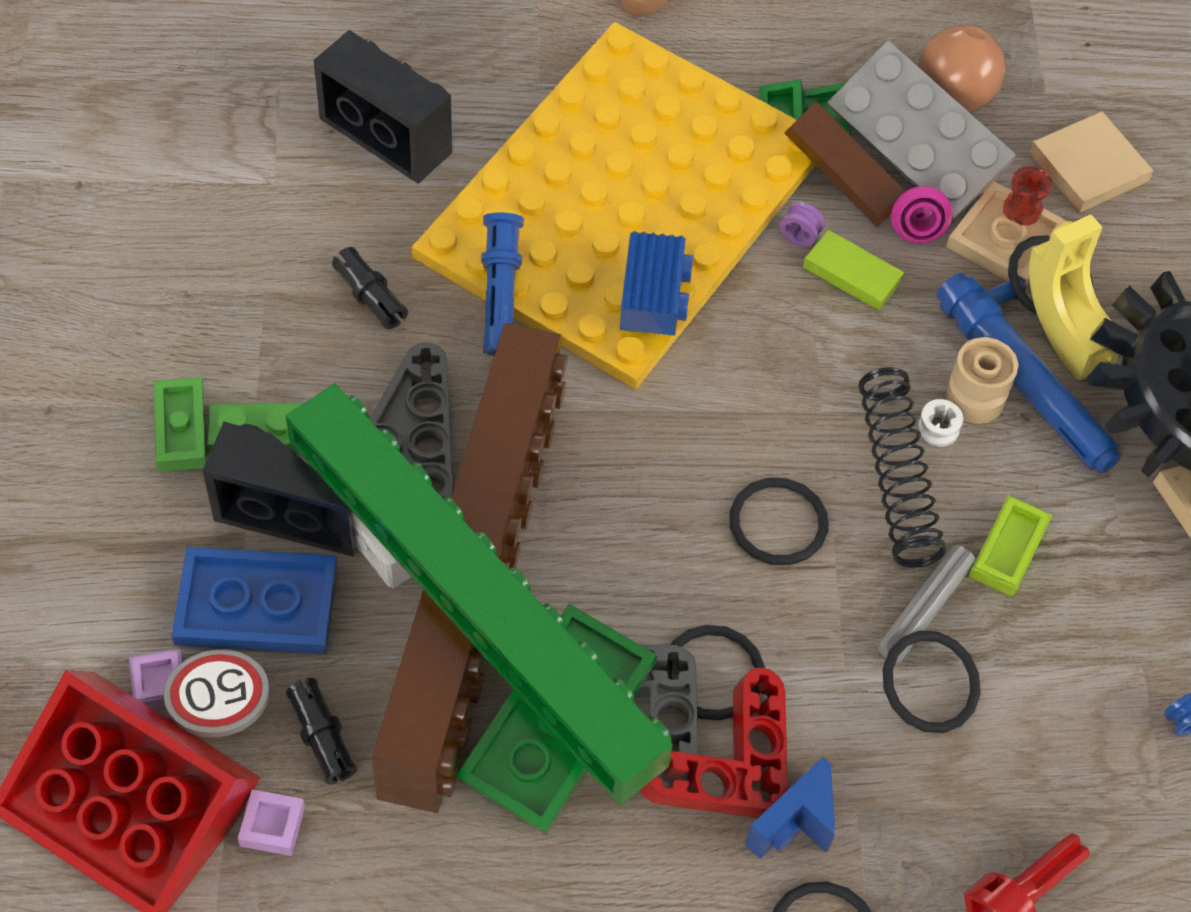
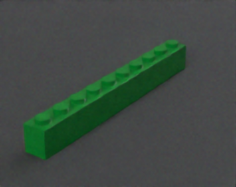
[286,383,673,806]

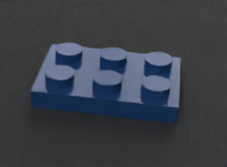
[172,547,338,654]

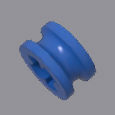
[1164,693,1191,737]

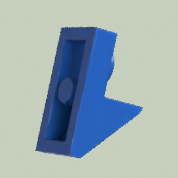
[745,757,835,859]

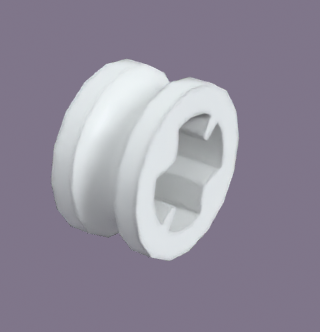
[917,399,964,447]

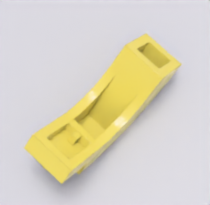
[1029,214,1119,382]

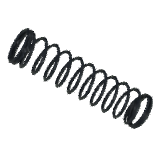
[858,367,947,568]

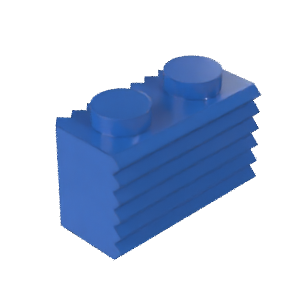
[620,231,693,336]

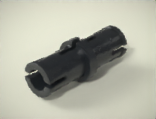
[332,247,408,329]
[286,678,357,785]

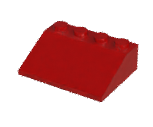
[0,670,261,912]

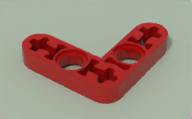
[640,668,788,818]

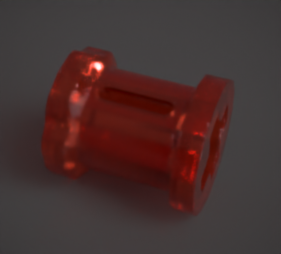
[1003,166,1052,225]

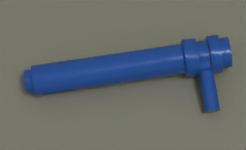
[936,273,1122,474]

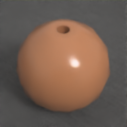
[918,25,1007,113]

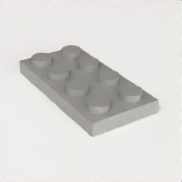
[827,40,1016,222]

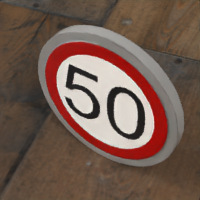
[164,650,269,737]

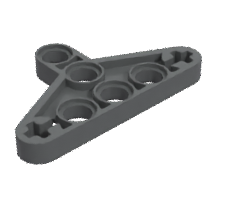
[369,342,453,498]

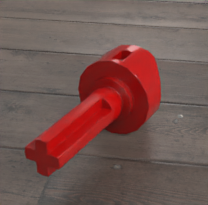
[963,833,1090,912]

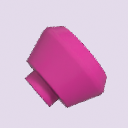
[891,186,952,244]

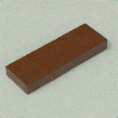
[784,101,905,227]

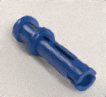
[481,212,524,356]

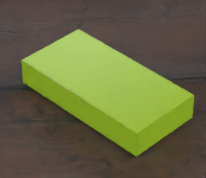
[803,229,905,311]
[968,495,1053,598]

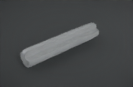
[878,545,975,664]

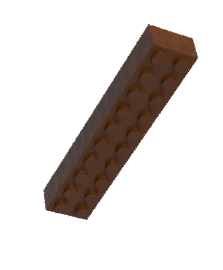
[372,323,568,814]

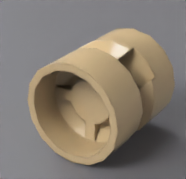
[945,337,1019,424]

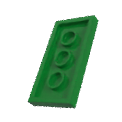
[456,603,657,835]

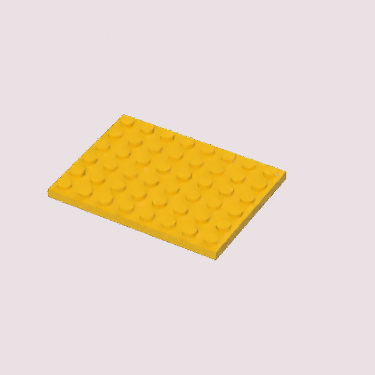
[411,22,815,390]

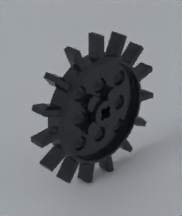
[1087,271,1191,478]

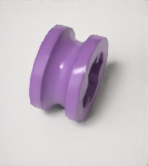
[779,202,825,247]

